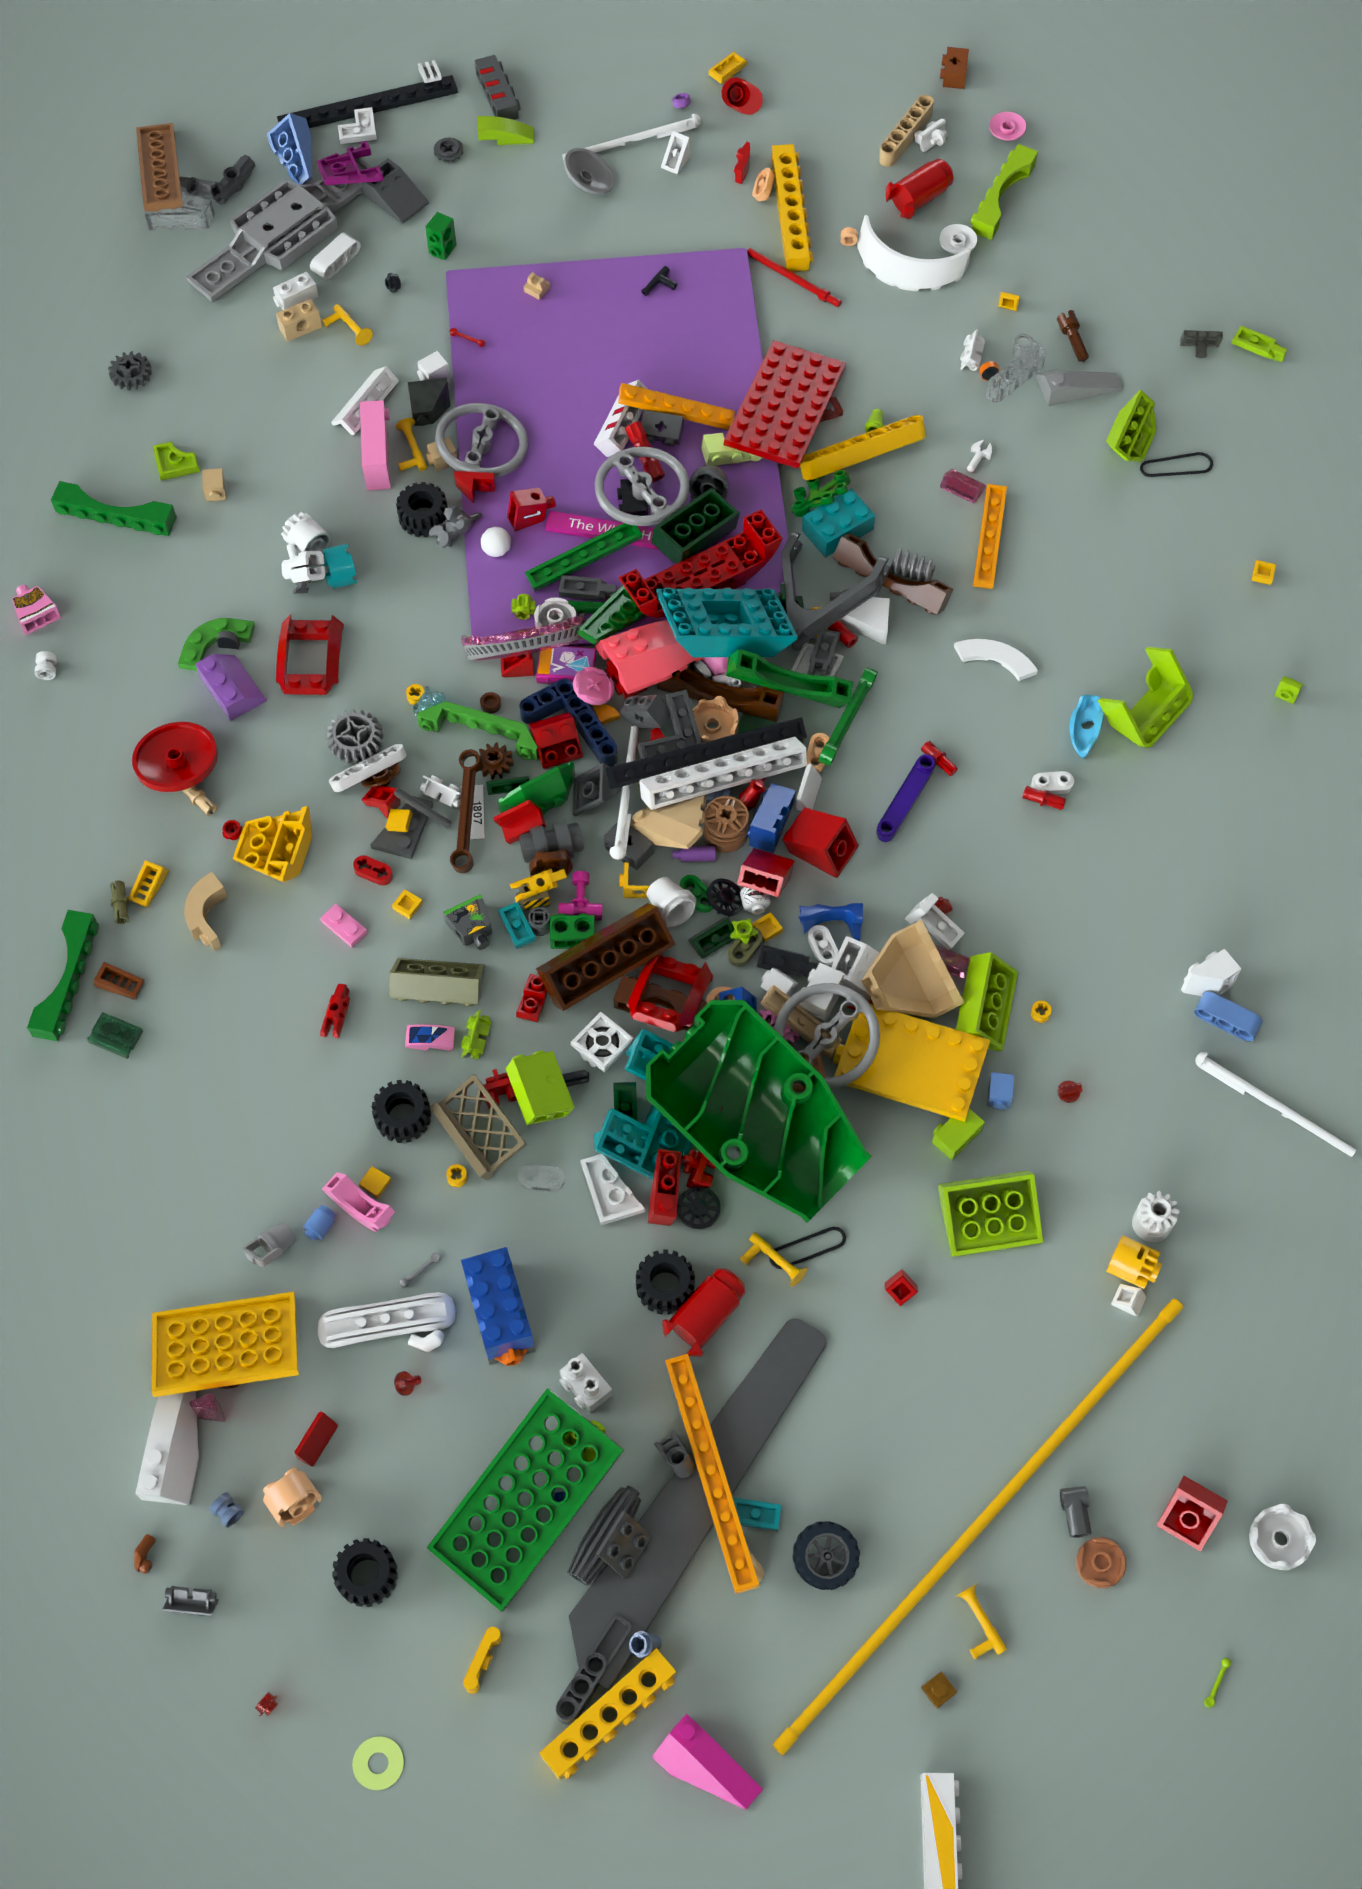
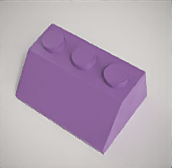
[195,654,267,721]

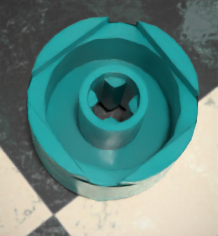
[322,543,357,589]

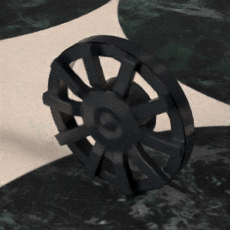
[706,878,743,917]
[677,1186,721,1229]

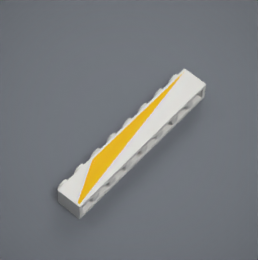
[920,1773,962,1889]

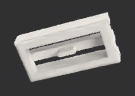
[418,60,442,83]

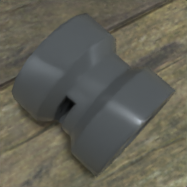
[528,907,550,936]

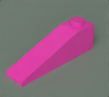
[652,1714,763,1810]

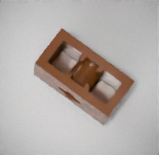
[940,47,969,89]

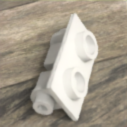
[960,329,985,371]
[420,775,461,808]

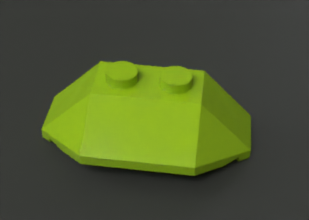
[1106,390,1156,462]

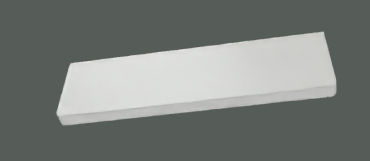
[331,366,399,435]

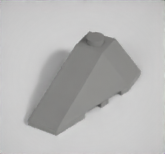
[1036,370,1122,406]

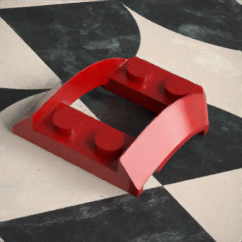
[276,614,344,695]
[627,952,713,1032]

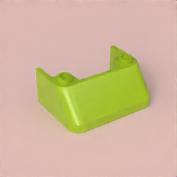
[1098,647,1193,748]

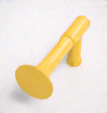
[322,304,373,346]
[395,418,427,471]
[740,1232,807,1287]
[955,1583,1007,1660]

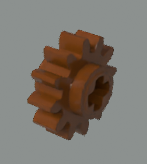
[475,742,514,780]

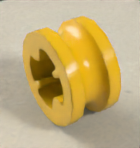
[406,684,425,705]
[1030,1000,1052,1023]
[446,1164,468,1187]

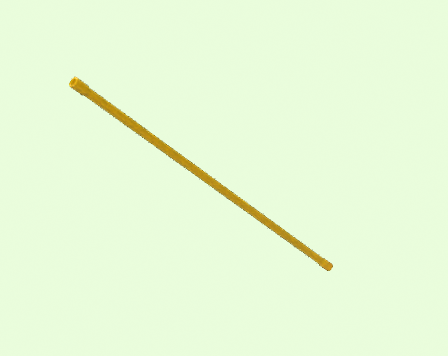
[772,1298,1184,1756]

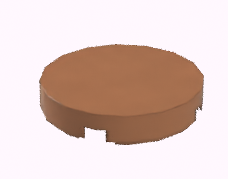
[1076,1537,1126,1588]

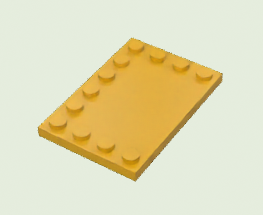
[834,1004,990,1122]
[151,1292,299,1397]

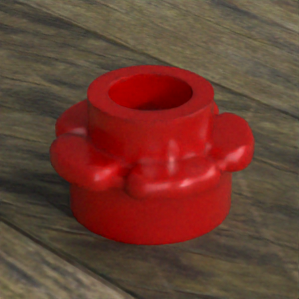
[222,820,243,840]

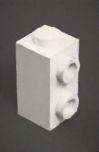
[273,271,319,310]

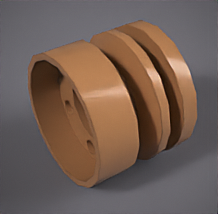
[703,796,749,853]

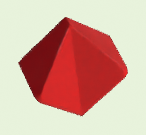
[884,1269,918,1306]

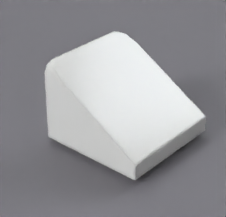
[1111,1284,1146,1316]

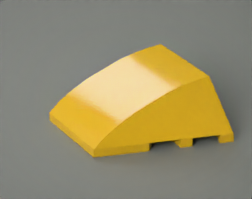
[232,806,312,882]

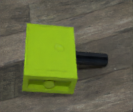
[505,1050,590,1125]

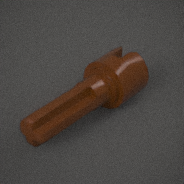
[1057,310,1089,362]

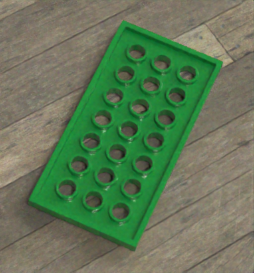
[427,1388,624,1612]

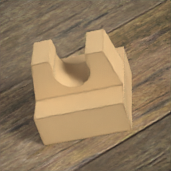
[523,272,550,300]

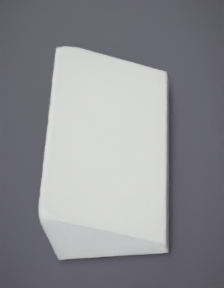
[796,764,822,811]

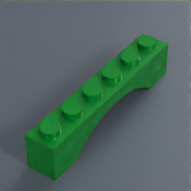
[51,481,177,536]
[726,649,853,708]
[27,910,99,1041]

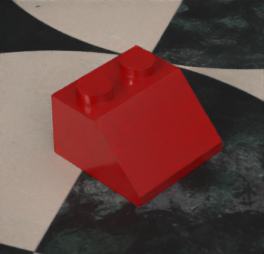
[1156,1475,1228,1552]

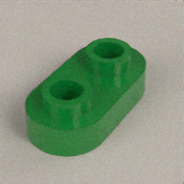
[680,875,715,913]

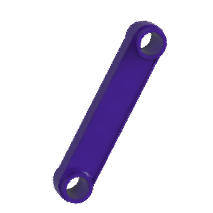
[876,754,935,842]

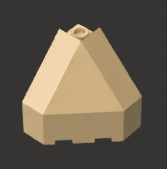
[861,919,964,1018]

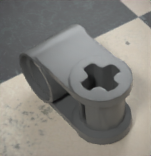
[654,1430,695,1478]

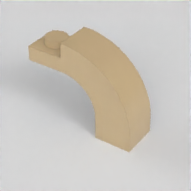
[184,872,227,951]

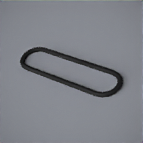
[769,1227,846,1269]

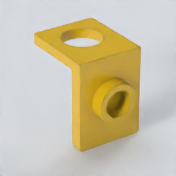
[619,862,650,899]

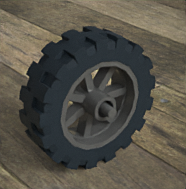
[792,1521,860,1590]

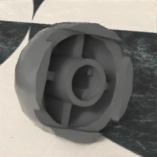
[689,465,729,500]

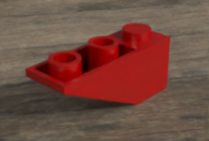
[648,1149,681,1226]

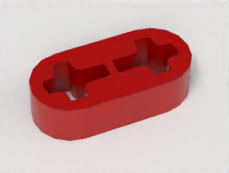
[353,855,393,886]

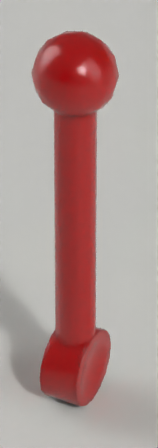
[449,328,485,347]

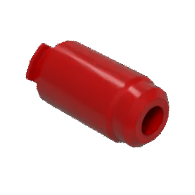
[885,159,954,219]
[662,1268,745,1357]

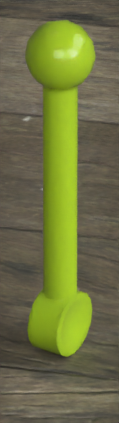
[1204,1658,1231,1708]

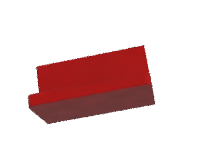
[493,800,547,844]

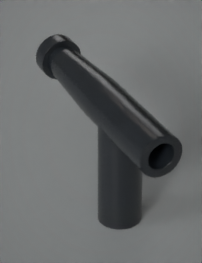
[641,266,677,296]

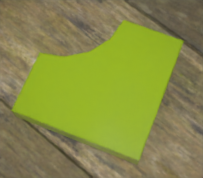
[153,441,200,481]

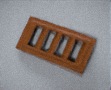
[93,962,145,1000]

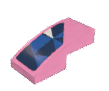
[405,1025,455,1051]

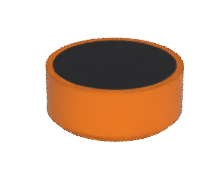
[979,361,1000,381]

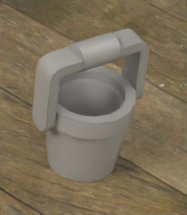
[243,1222,296,1267]

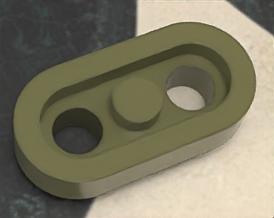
[728,927,763,967]

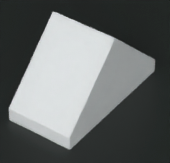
[661,131,690,174]

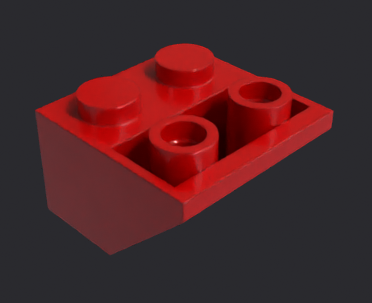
[528,712,584,769]

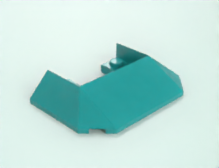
[594,1028,692,1179]

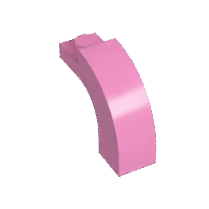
[322,1172,395,1232]

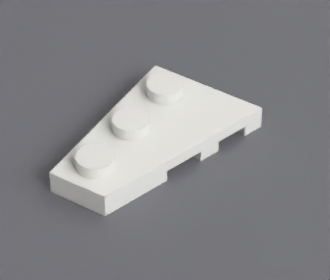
[580,1154,645,1226]

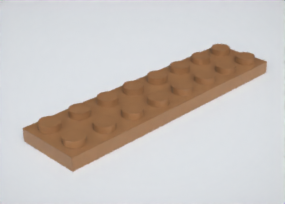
[136,123,183,212]

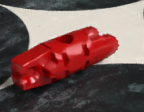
[320,984,350,1038]

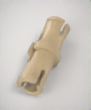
[182,786,217,816]

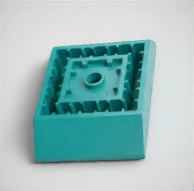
[656,588,798,658]

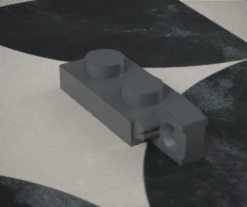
[559,575,617,600]

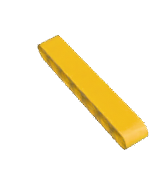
[800,415,926,480]

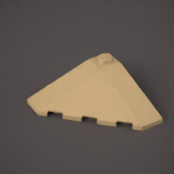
[630,795,706,849]

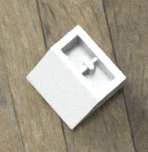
[1181,949,1241,996]

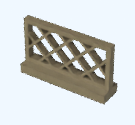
[429,1074,527,1181]

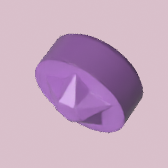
[672,93,691,108]

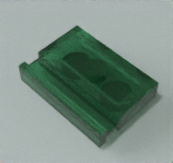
[87,1012,143,1059]

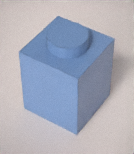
[987,1072,1014,1110]

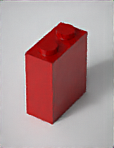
[737,848,795,897]

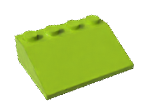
[938,1170,1043,1257]

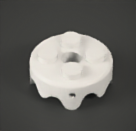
[1249,1504,1316,1570]

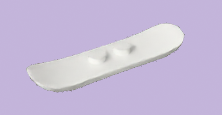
[317,1292,456,1348]

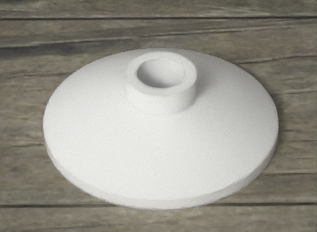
[939,224,977,254]

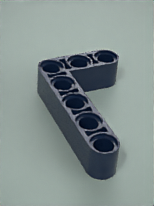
[519,679,618,767]

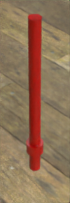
[747,248,842,308]

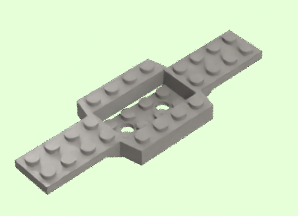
[186,158,372,302]

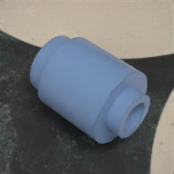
[303,1205,336,1241]

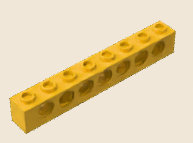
[771,144,813,272]

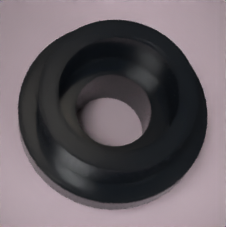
[385,273,401,293]

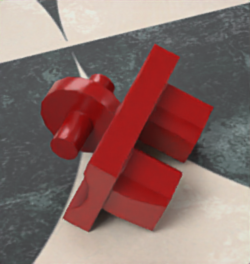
[482,1069,517,1109]
[681,1150,716,1188]

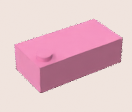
[360,400,391,491]

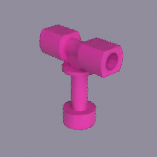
[558,871,602,920]

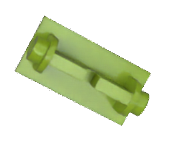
[461,1010,491,1059]

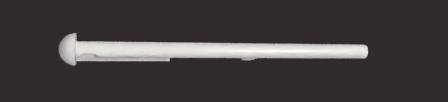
[562,114,701,160]
[610,726,639,860]
[1195,1052,1356,1157]

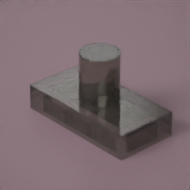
[1180,330,1223,358]

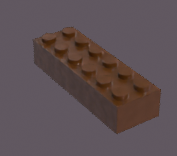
[536,903,676,1011]

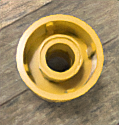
[1106,1235,1162,1289]

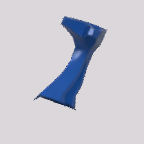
[798,903,863,941]

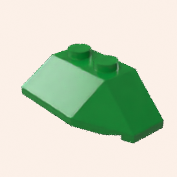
[498,762,575,815]

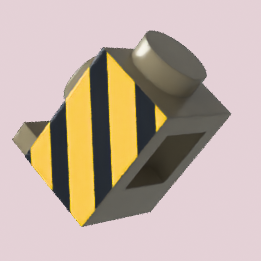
[516,880,550,911]

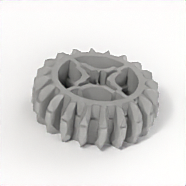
[326,709,384,764]

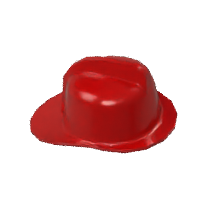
[721,77,763,115]

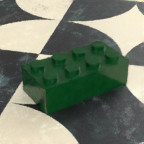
[651,488,740,564]

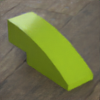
[477,116,534,145]

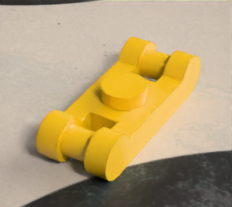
[463,1626,502,1694]

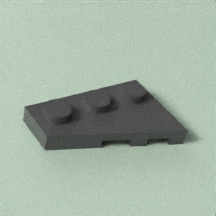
[370,796,433,859]

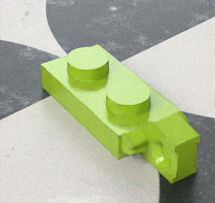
[1231,326,1287,362]

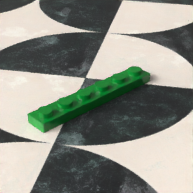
[525,523,642,591]

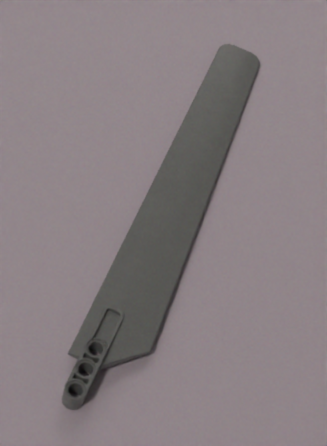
[556,1319,826,1725]

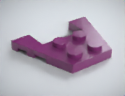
[316,141,384,185]

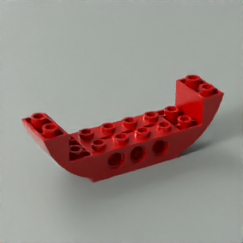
[618,509,783,618]

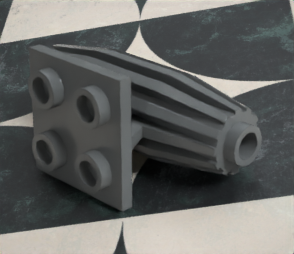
[567,1485,652,1586]

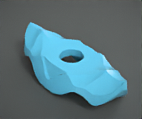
[1069,694,1104,759]

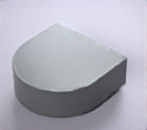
[217,631,240,649]

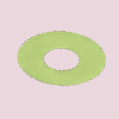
[352,1736,404,1790]

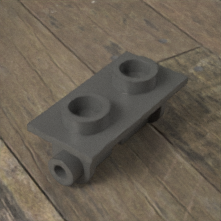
[163,1586,219,1616]

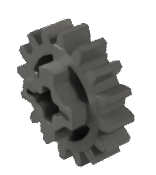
[108,351,152,390]

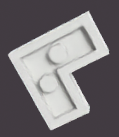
[338,107,377,144]

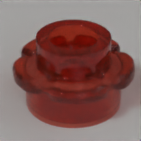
[255,1691,278,1716]

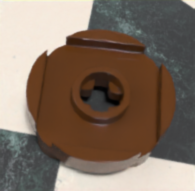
[529,849,573,876]

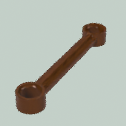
[450,749,482,873]

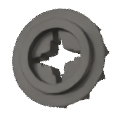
[434,137,463,163]

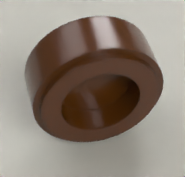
[480,692,501,714]

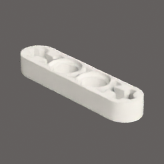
[329,744,407,792]

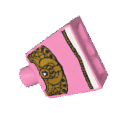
[12,585,61,635]

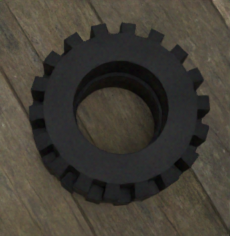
[396,482,447,537]
[372,1080,431,1143]
[636,1249,695,1315]
[332,1538,398,1607]

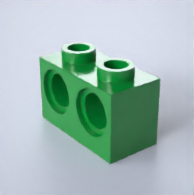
[425,212,457,260]
[550,913,595,949]

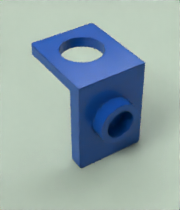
[719,987,757,1012]

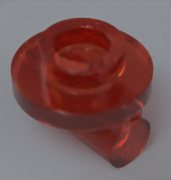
[934,897,953,914]
[1057,1081,1082,1103]
[394,1371,421,1396]

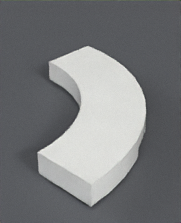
[954,639,1038,681]

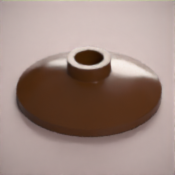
[361,763,401,787]

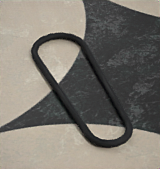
[1140,452,1213,477]

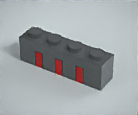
[474,55,521,120]

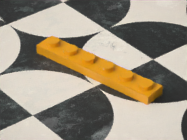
[618,383,735,430]
[973,484,1007,589]

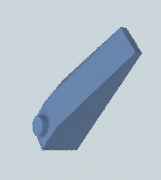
[267,113,312,185]

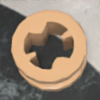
[841,227,857,246]

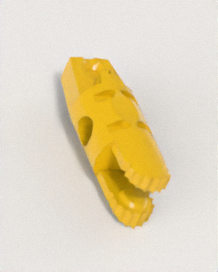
[510,869,567,902]

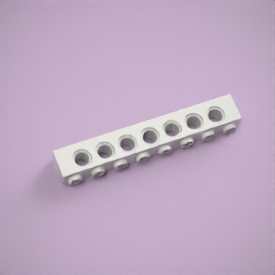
[640,737,807,810]

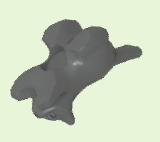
[429,505,482,548]

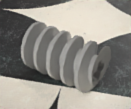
[890,548,935,581]

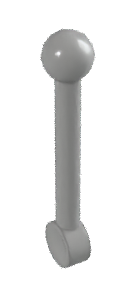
[399,1253,440,1287]

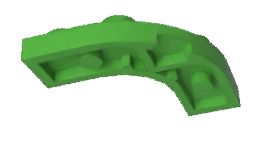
[178,618,255,671]

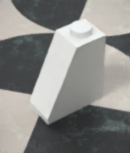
[840,597,890,644]

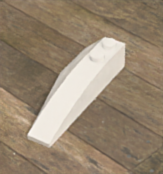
[135,1391,199,1506]

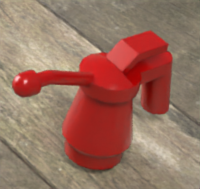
[738,777,767,811]

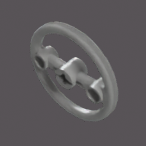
[435,403,528,477]
[595,447,689,526]
[774,983,880,1088]

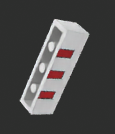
[594,380,648,457]

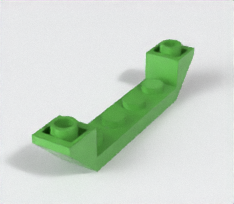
[417,701,538,761]

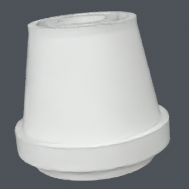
[647,877,696,927]

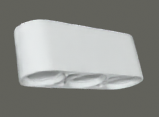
[310,233,361,280]

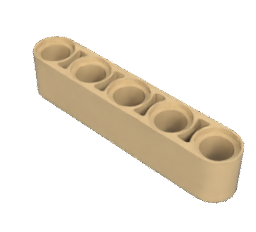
[879,95,934,167]

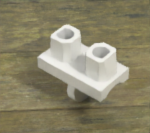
[914,118,948,153]

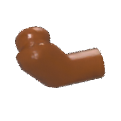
[134,1534,156,1574]

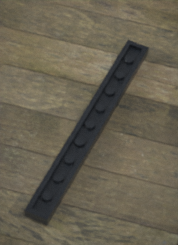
[277,75,458,128]
[605,717,807,789]

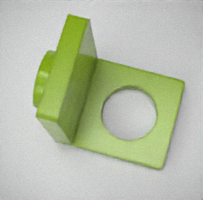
[1274,676,1303,704]

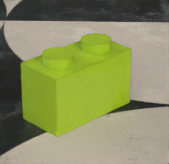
[932,1108,985,1161]

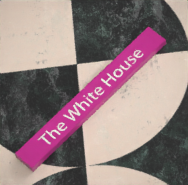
[545,511,705,551]

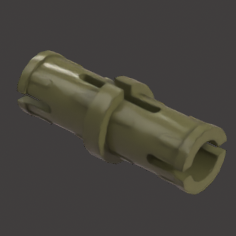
[110,880,129,925]

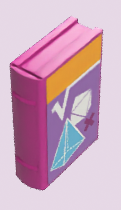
[536,645,596,685]

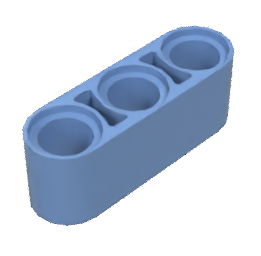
[1194,991,1263,1042]

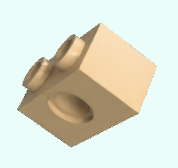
[276,299,322,342]

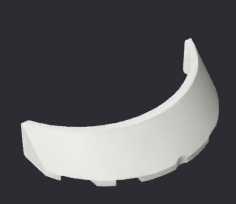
[857,215,971,291]

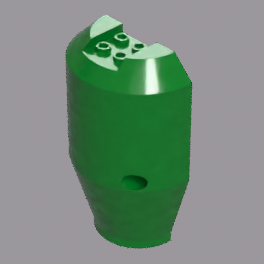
[646,1000,872,1223]

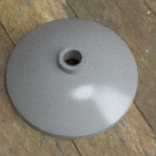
[564,148,615,195]

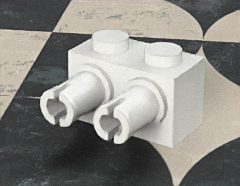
[559,1353,613,1413]

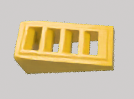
[128,860,169,908]

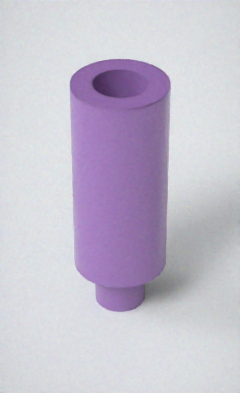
[672,846,715,862]

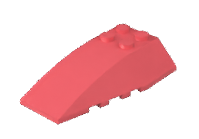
[595,620,704,694]

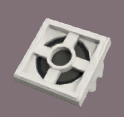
[571,1011,634,1073]

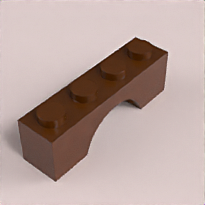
[614,976,707,1031]

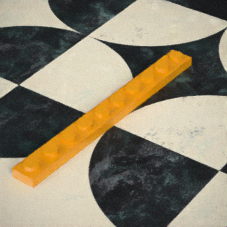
[665,1354,759,1594]

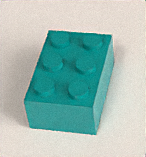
[802,488,876,558]

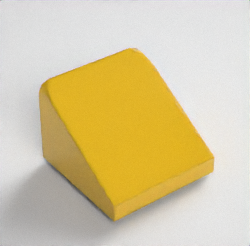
[998,292,1020,311]

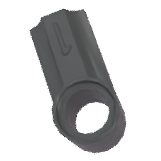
[1060,1486,1092,1538]

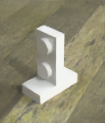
[905,893,964,950]

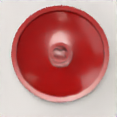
[132,722,218,792]

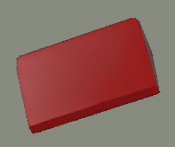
[294,1411,338,1467]

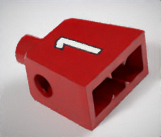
[507,488,556,531]

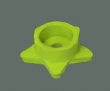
[730,918,758,944]

